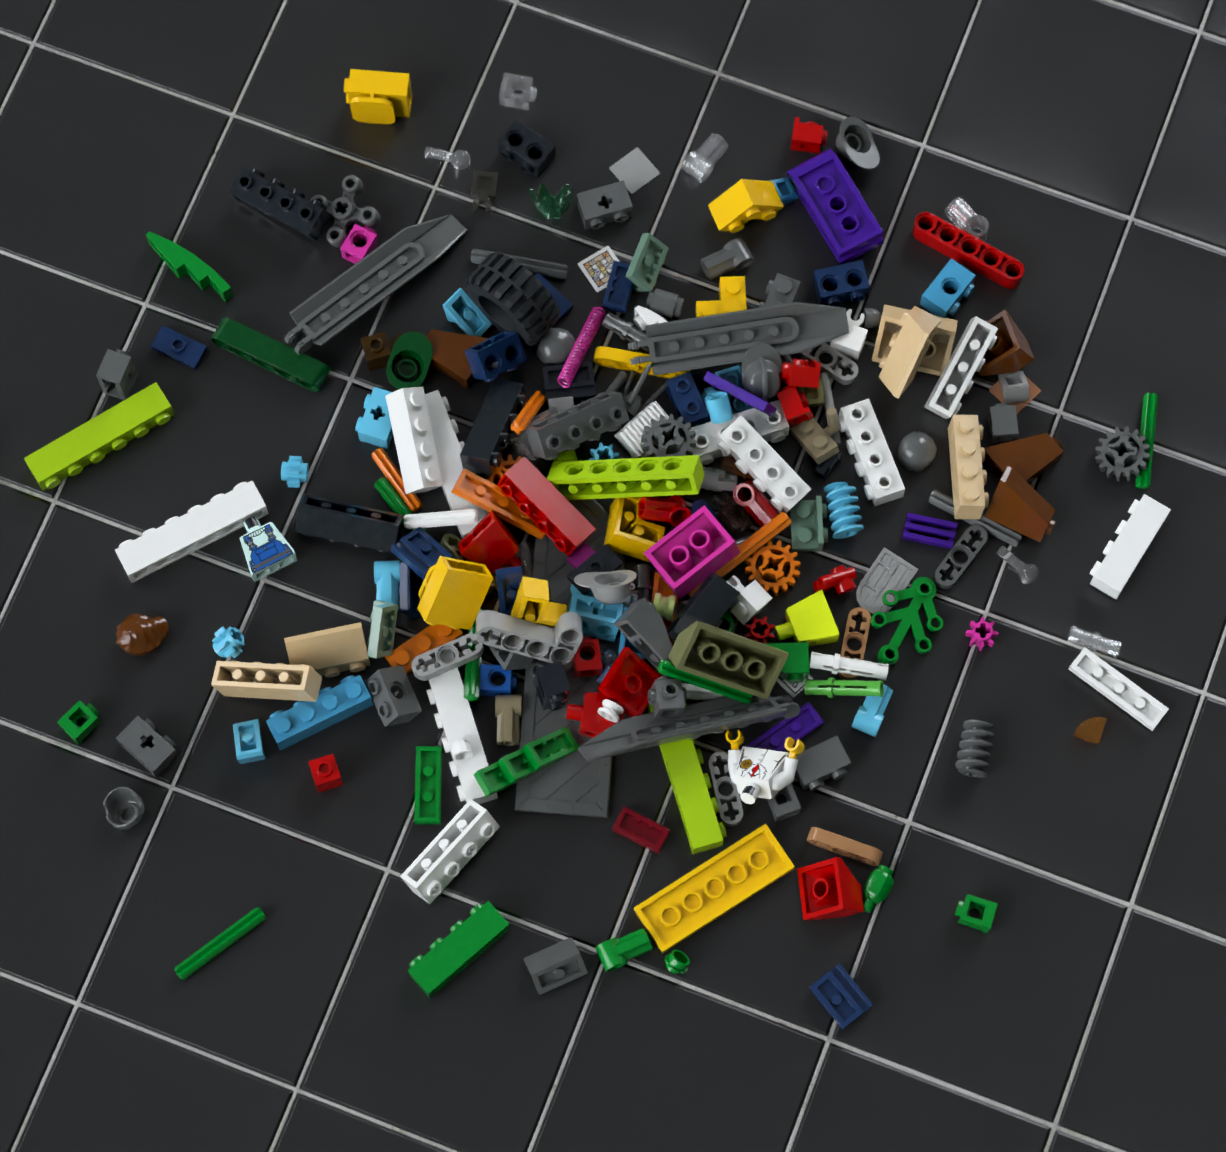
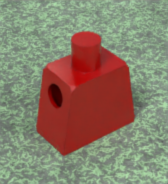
[458,510,522,573]
[565,692,625,738]

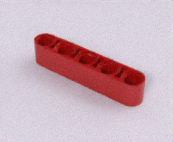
[913,212,1024,289]

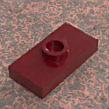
[612,806,671,854]

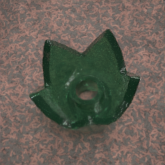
[529,182,573,219]

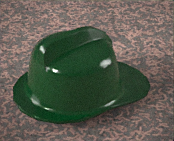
[386,331,433,390]

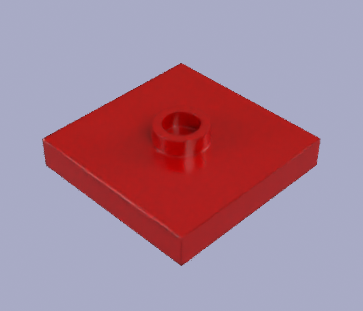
[598,647,662,717]

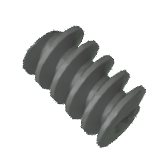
[955,719,995,778]

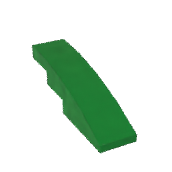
[146,231,234,302]
[474,726,579,797]

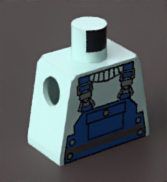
[240,516,298,582]

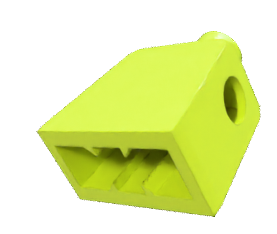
[775,590,840,647]

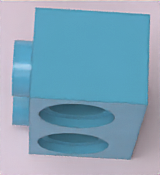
[567,593,623,642]

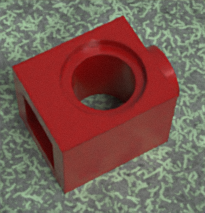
[572,636,602,678]
[308,754,343,793]

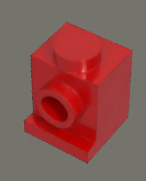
[790,117,828,154]
[780,359,821,388]
[777,385,814,427]

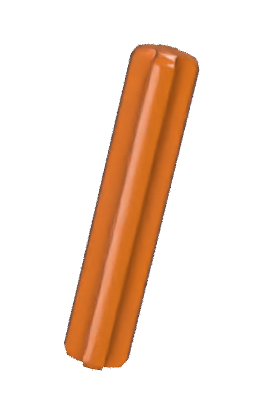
[511,391,546,435]
[372,448,422,513]

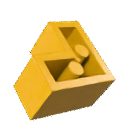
[708,179,784,233]
[695,276,747,317]
[604,497,665,563]
[510,576,567,628]

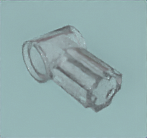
[681,133,729,183]
[944,197,989,242]

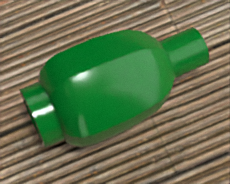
[863,865,894,913]

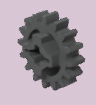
[641,414,697,457]
[1095,426,1151,482]

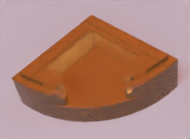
[1073,717,1107,744]

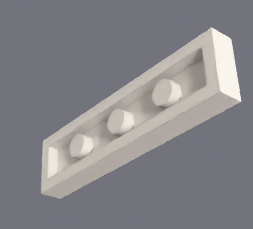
[1069,647,1169,731]

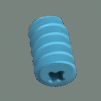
[824,482,864,539]

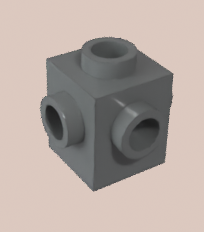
[648,676,687,719]

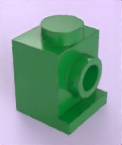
[57,700,101,746]
[955,894,998,933]

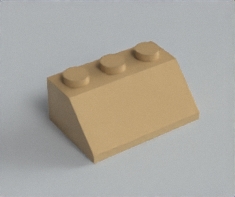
[872,304,958,376]
[879,306,942,399]
[284,622,371,678]

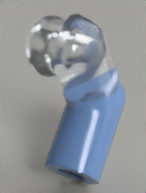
[597,648,617,684]

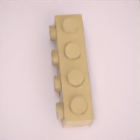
[948,415,989,519]
[211,660,322,702]

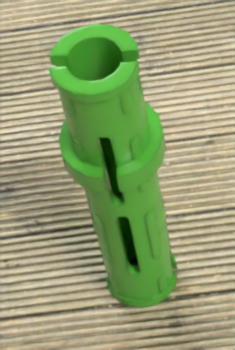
[804,677,884,698]

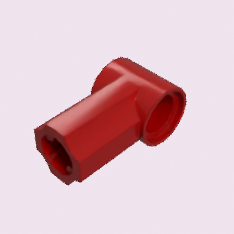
[733,480,779,527]
[638,495,691,527]

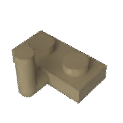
[790,407,841,465]

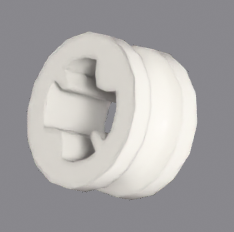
[597,699,624,723]

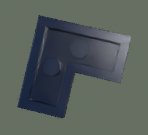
[495,566,551,615]

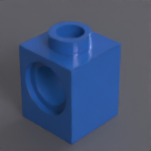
[479,664,517,697]

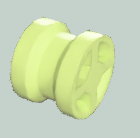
[653,592,676,621]

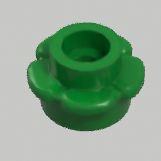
[665,950,690,974]

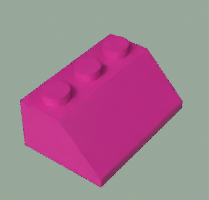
[644,505,740,600]

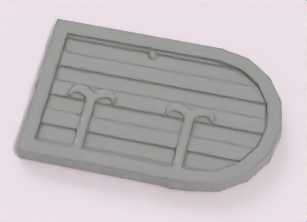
[856,547,918,615]

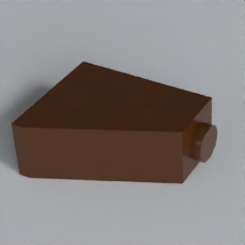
[425,329,489,389]
[984,433,1064,484]
[984,466,1056,542]

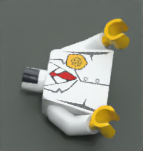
[725,730,804,804]

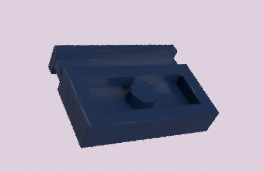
[391,527,453,580]
[809,963,873,1030]

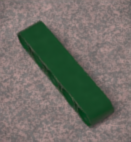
[211,317,331,392]

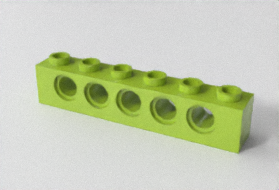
[547,455,705,500]

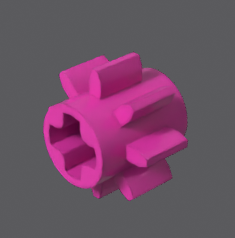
[965,617,998,651]

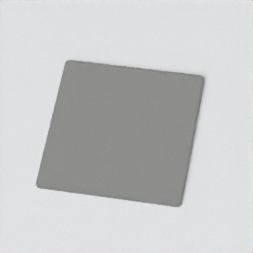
[609,147,660,194]

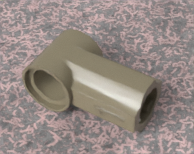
[495,694,522,746]

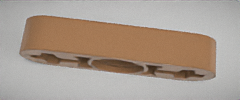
[838,607,871,680]
[807,827,883,866]

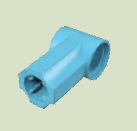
[701,386,733,424]
[374,560,400,610]
[851,685,893,737]

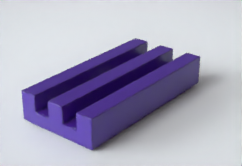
[902,513,958,549]

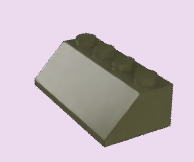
[668,621,789,700]

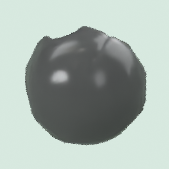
[536,328,576,365]
[896,431,937,472]
[103,787,145,830]

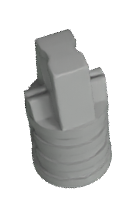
[700,466,738,492]

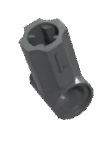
[701,238,754,280]

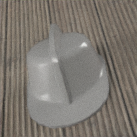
[574,570,637,604]

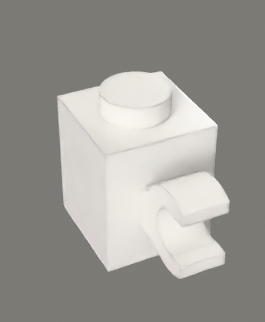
[829,309,868,361]
[726,575,772,625]

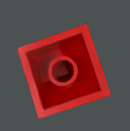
[797,857,864,921]

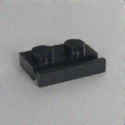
[542,361,596,404]

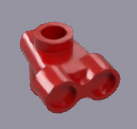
[813,565,857,596]

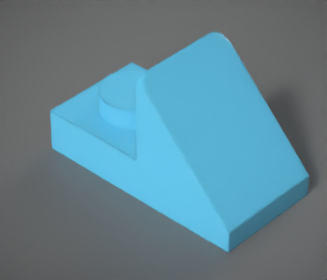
[443,288,492,337]
[233,719,266,764]

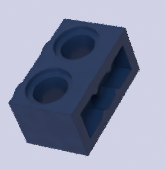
[813,260,870,307]
[464,331,527,382]
[666,371,709,428]

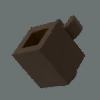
[360,331,402,372]

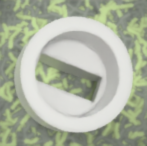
[451,739,473,761]

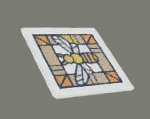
[578,246,620,292]

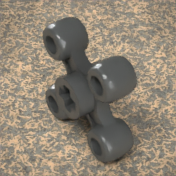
[310,175,381,248]

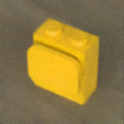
[344,69,412,124]
[417,556,493,630]

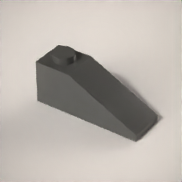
[614,598,672,677]

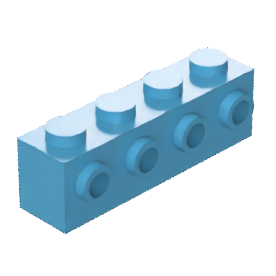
[266,675,373,751]

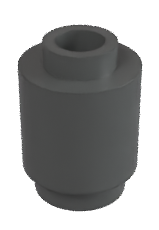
[646,288,684,318]

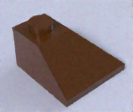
[978,310,1035,376]

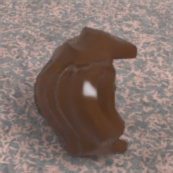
[116,614,169,656]

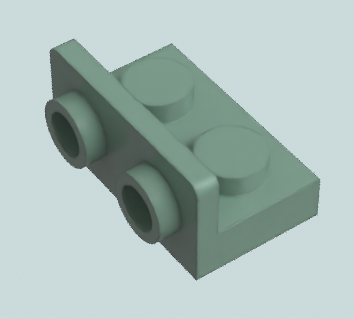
[625,233,669,292]
[790,496,828,552]
[367,600,398,659]

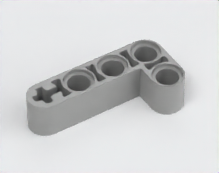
[476,610,583,665]

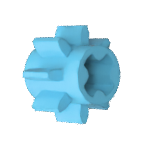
[589,443,620,460]
[281,456,309,488]
[212,626,245,658]

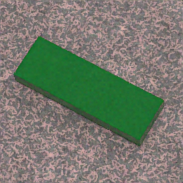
[414,746,442,824]

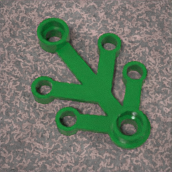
[870,577,943,667]

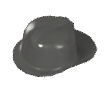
[836,117,880,169]
[742,343,782,402]

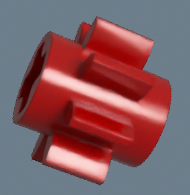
[744,616,775,644]

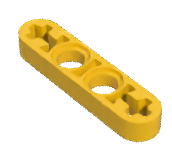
[593,346,691,379]

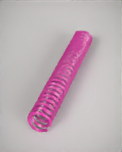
[557,307,606,388]

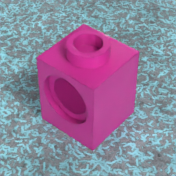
[341,224,378,264]

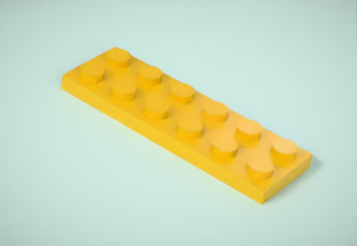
[634,824,795,954]

